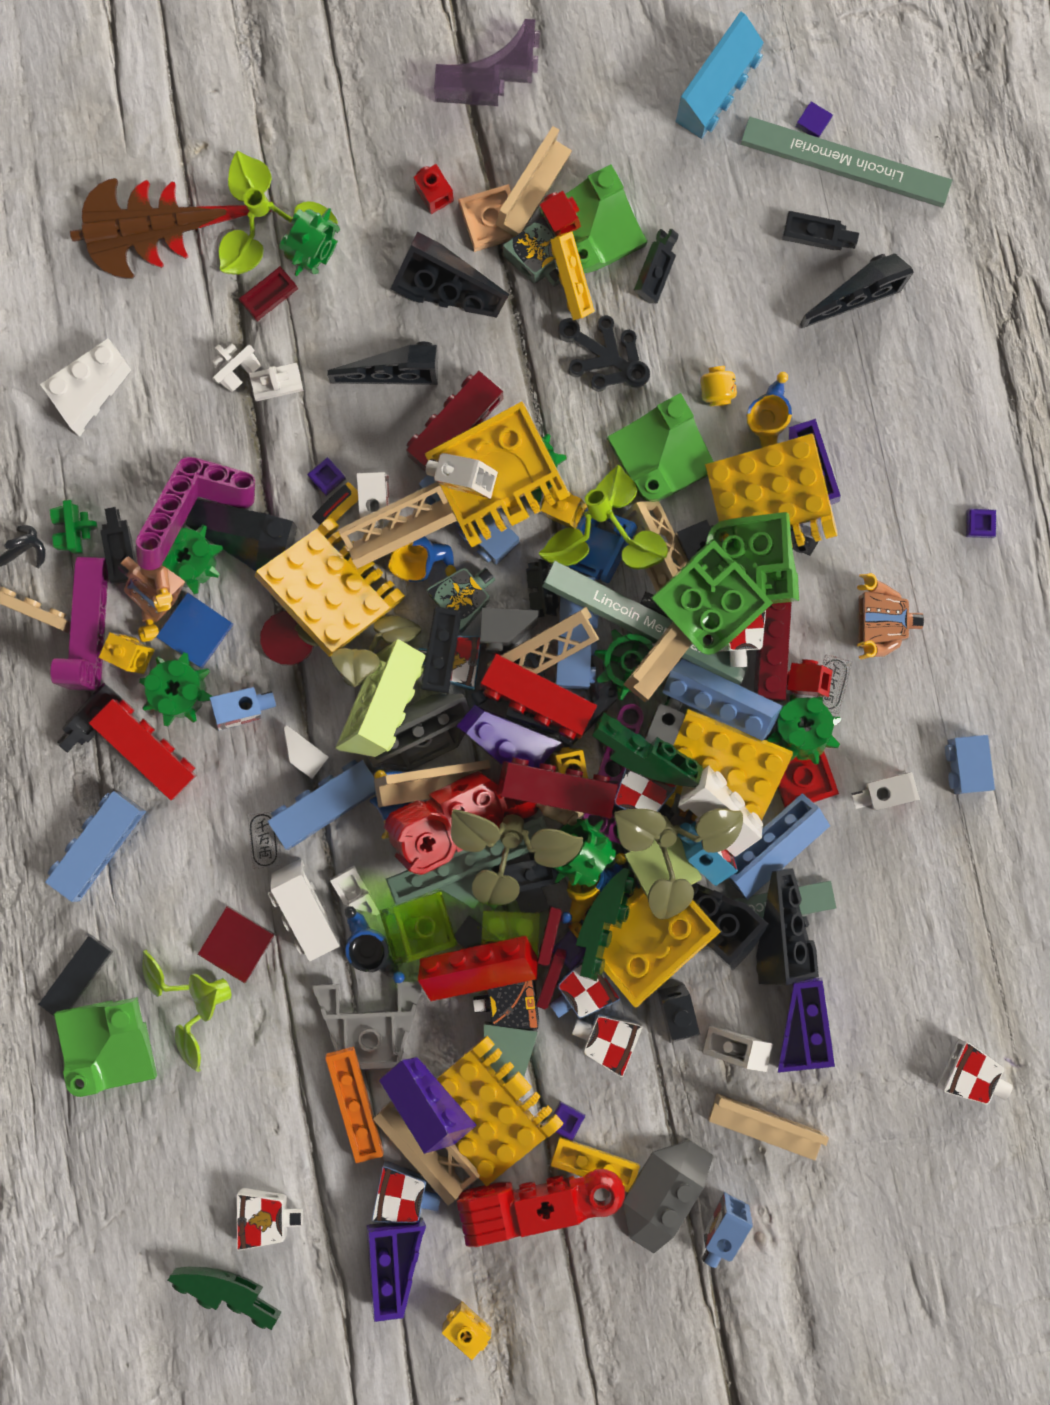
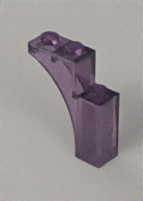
[434,19,540,106]

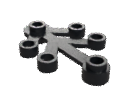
[558,315,650,392]

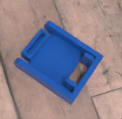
[566,508,638,584]

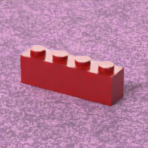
[480,654,597,740]
[89,699,197,801]
[418,936,537,1001]

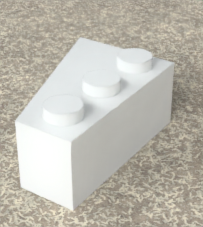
[40,339,131,437]
[678,766,763,857]
[268,859,340,962]

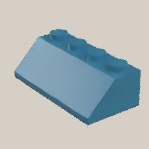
[676,11,764,139]

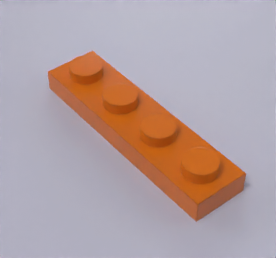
[325,1047,384,1163]

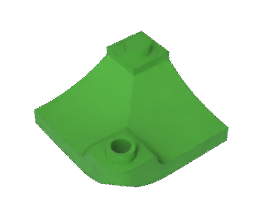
[539,164,647,273]
[607,393,714,502]
[707,512,799,604]
[651,540,773,655]
[54,997,157,1097]

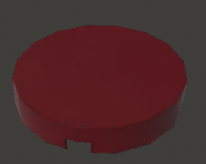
[260,611,314,666]

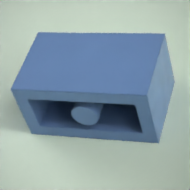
[945,735,995,794]

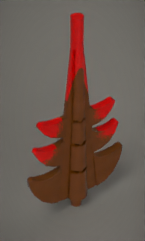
[70,178,272,279]

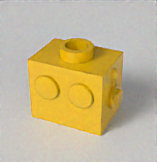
[540,486,587,529]
[99,632,155,674]
[549,747,588,778]
[442,1301,492,1360]

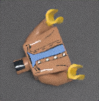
[118,556,185,642]
[857,573,924,660]

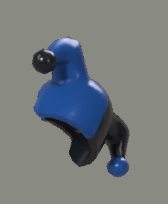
[345,906,405,984]

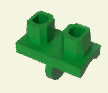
[50,500,98,554]

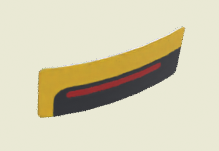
[312,482,358,525]

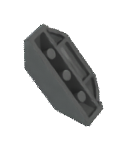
[368,694,470,771]
[623,1140,713,1253]

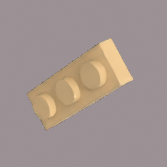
[0,587,71,633]

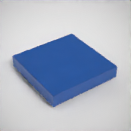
[156,593,234,669]

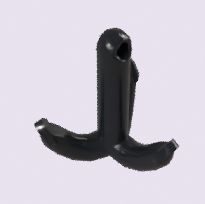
[0,525,46,569]

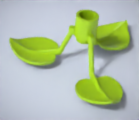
[219,151,338,275]
[538,465,668,570]
[142,950,231,1072]

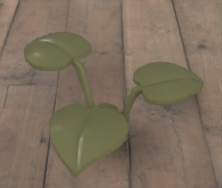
[295,615,422,688]
[451,809,583,905]
[614,809,743,919]

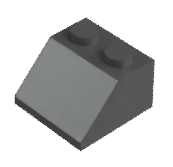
[480,608,538,654]

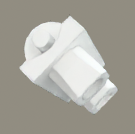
[212,343,261,392]
[249,363,304,402]

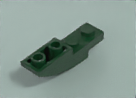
[592,713,704,787]
[576,868,636,982]
[167,1267,281,1330]

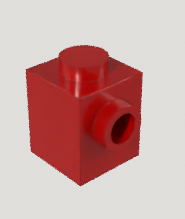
[413,164,454,214]
[539,191,581,237]
[787,659,833,697]

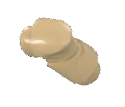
[536,804,584,826]

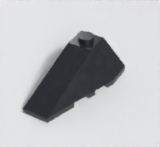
[390,231,509,318]
[800,253,914,328]
[327,341,438,385]
[185,499,298,571]
[756,868,819,985]
[691,882,769,971]

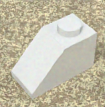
[703,1026,773,1072]

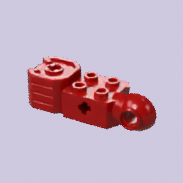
[383,771,538,875]
[457,1169,625,1247]

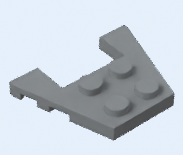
[313,980,422,1069]

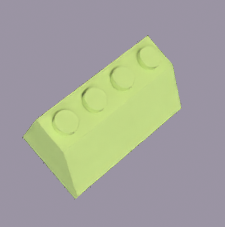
[335,639,426,757]

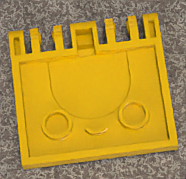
[425,401,570,547]
[705,434,838,548]
[254,517,405,657]
[665,709,793,821]
[569,885,721,1008]
[436,1036,563,1187]

